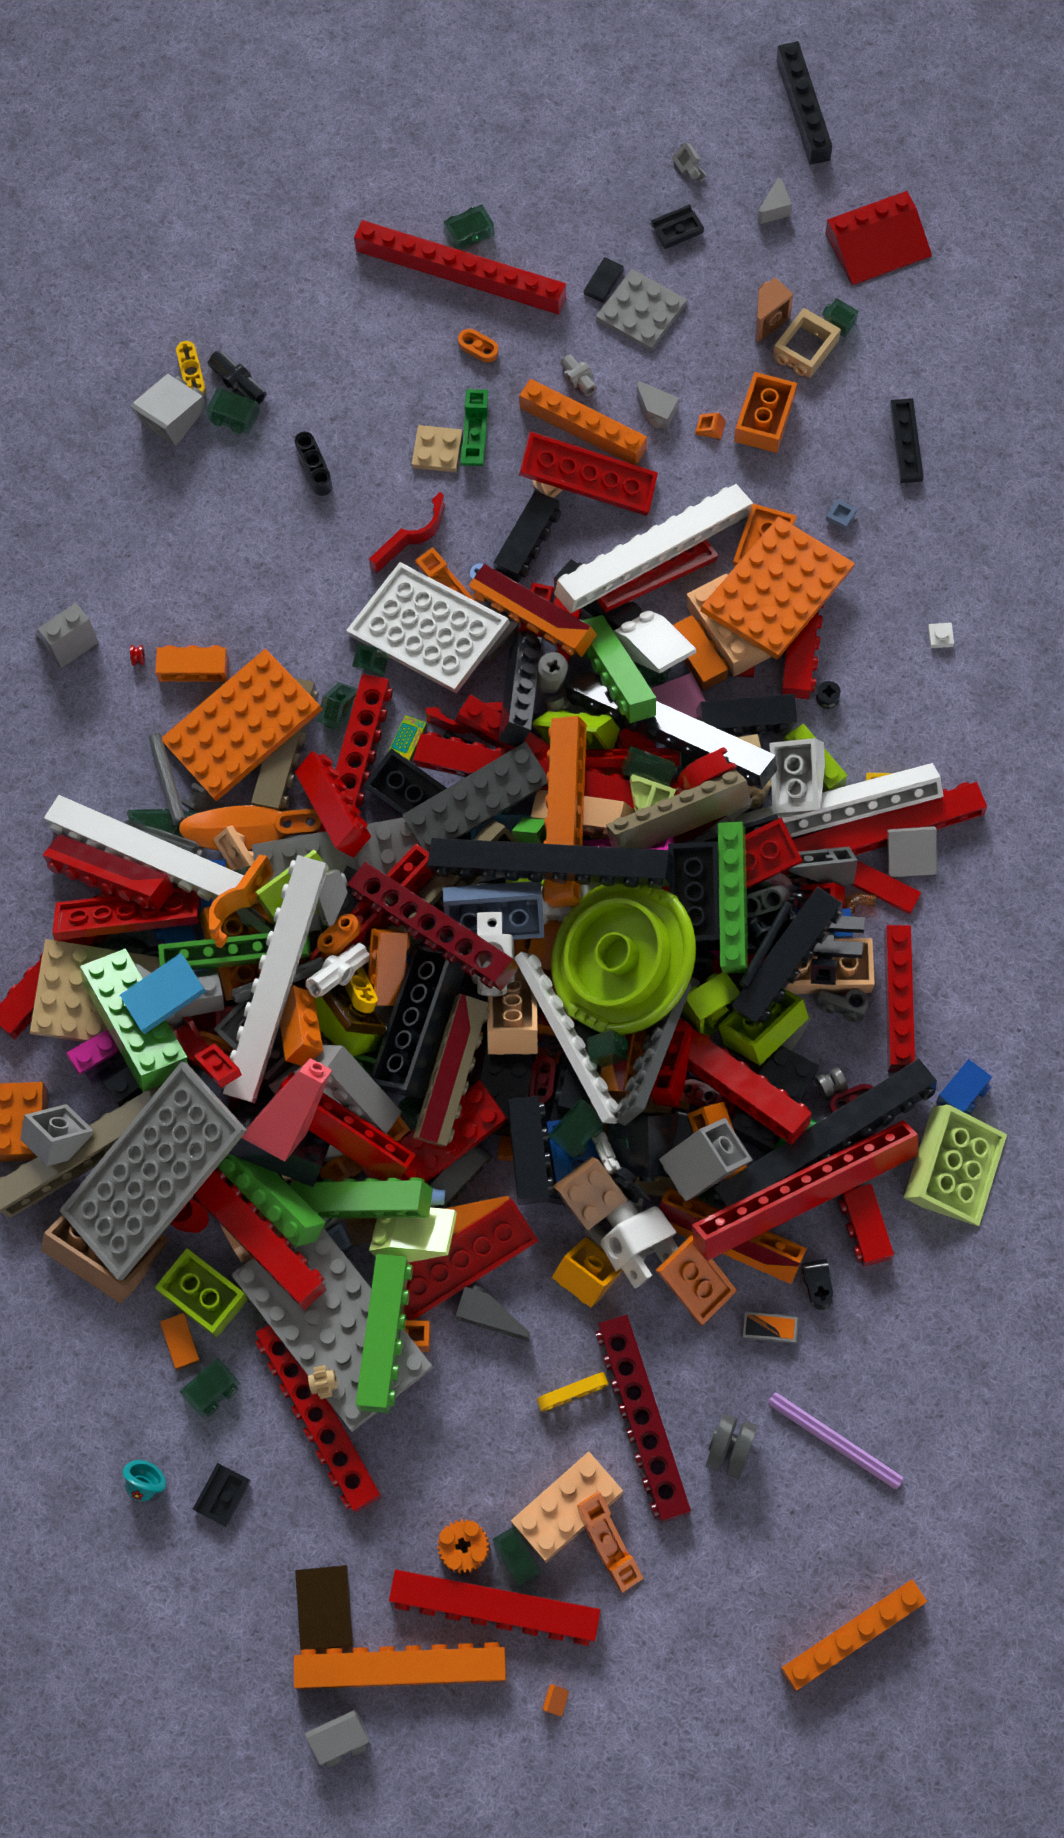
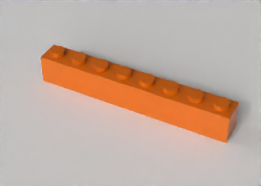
[542,716,587,908]
[294,1642,506,1689]

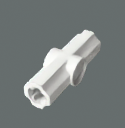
[306,943,370,998]

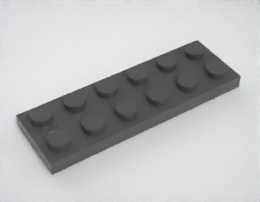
[403,742,548,853]
[616,984,692,1126]

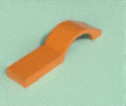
[209,855,274,948]

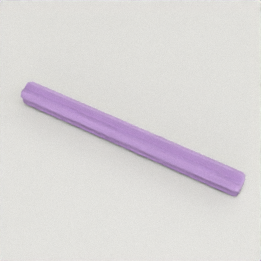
[768,1393,903,1489]

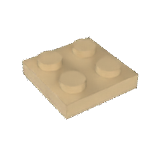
[412,425,463,472]

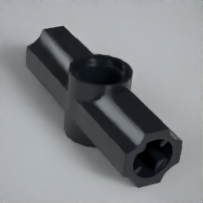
[207,351,267,407]

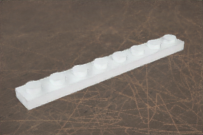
[514,952,619,1124]

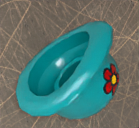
[122,1460,167,1501]

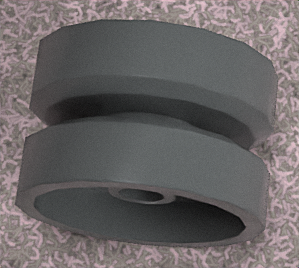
[705,1413,758,1479]

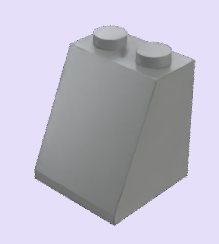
[130,374,207,446]
[35,603,99,668]
[659,1118,752,1202]

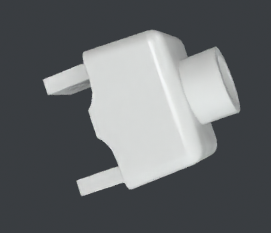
[468,912,515,997]
[601,1200,678,1288]

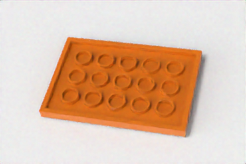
[700,517,855,660]
[162,648,323,802]

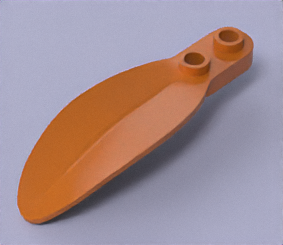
[179,805,321,851]

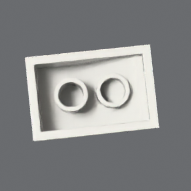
[614,611,697,673]
[770,738,825,814]

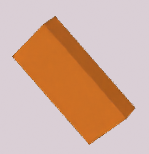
[160,1313,200,1370]

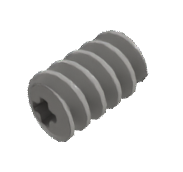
[536,652,568,693]

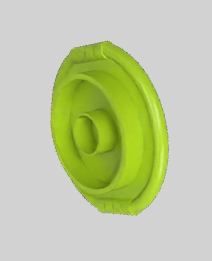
[551,884,696,1036]

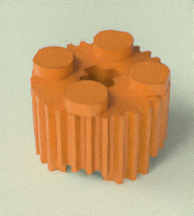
[437,1519,490,1575]

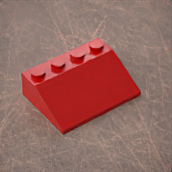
[825,191,932,285]

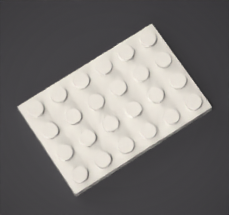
[346,562,510,694]

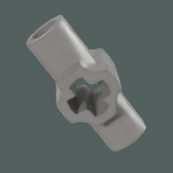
[560,354,597,396]

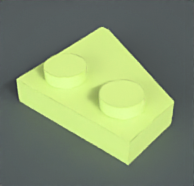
[630,774,676,812]

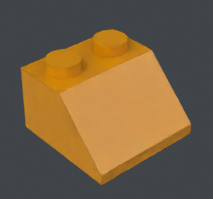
[551,1237,623,1308]

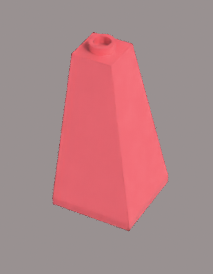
[241,1058,332,1162]

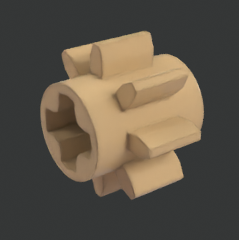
[308,1365,338,1399]

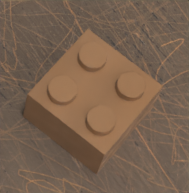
[553,1156,627,1231]

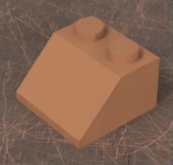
[755,277,793,343]

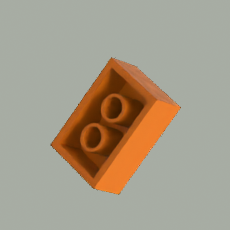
[734,372,797,453]
[0,1082,48,1162]

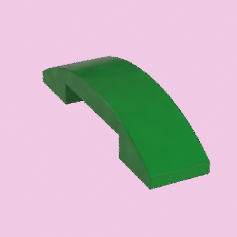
[461,389,488,466]

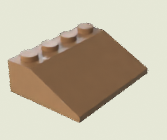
[41,1214,169,1304]

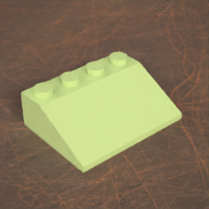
[904,1105,1007,1226]

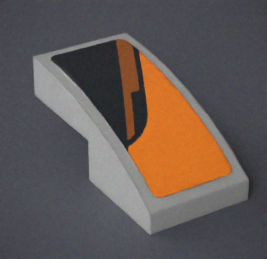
[743,1312,799,1343]

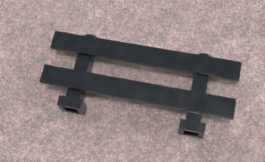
[691,913,865,985]

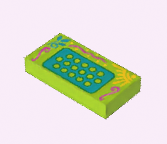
[388,715,427,762]

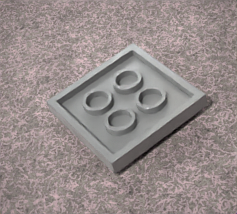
[596,269,687,351]

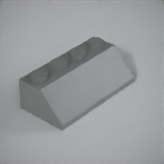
[314,1045,402,1134]

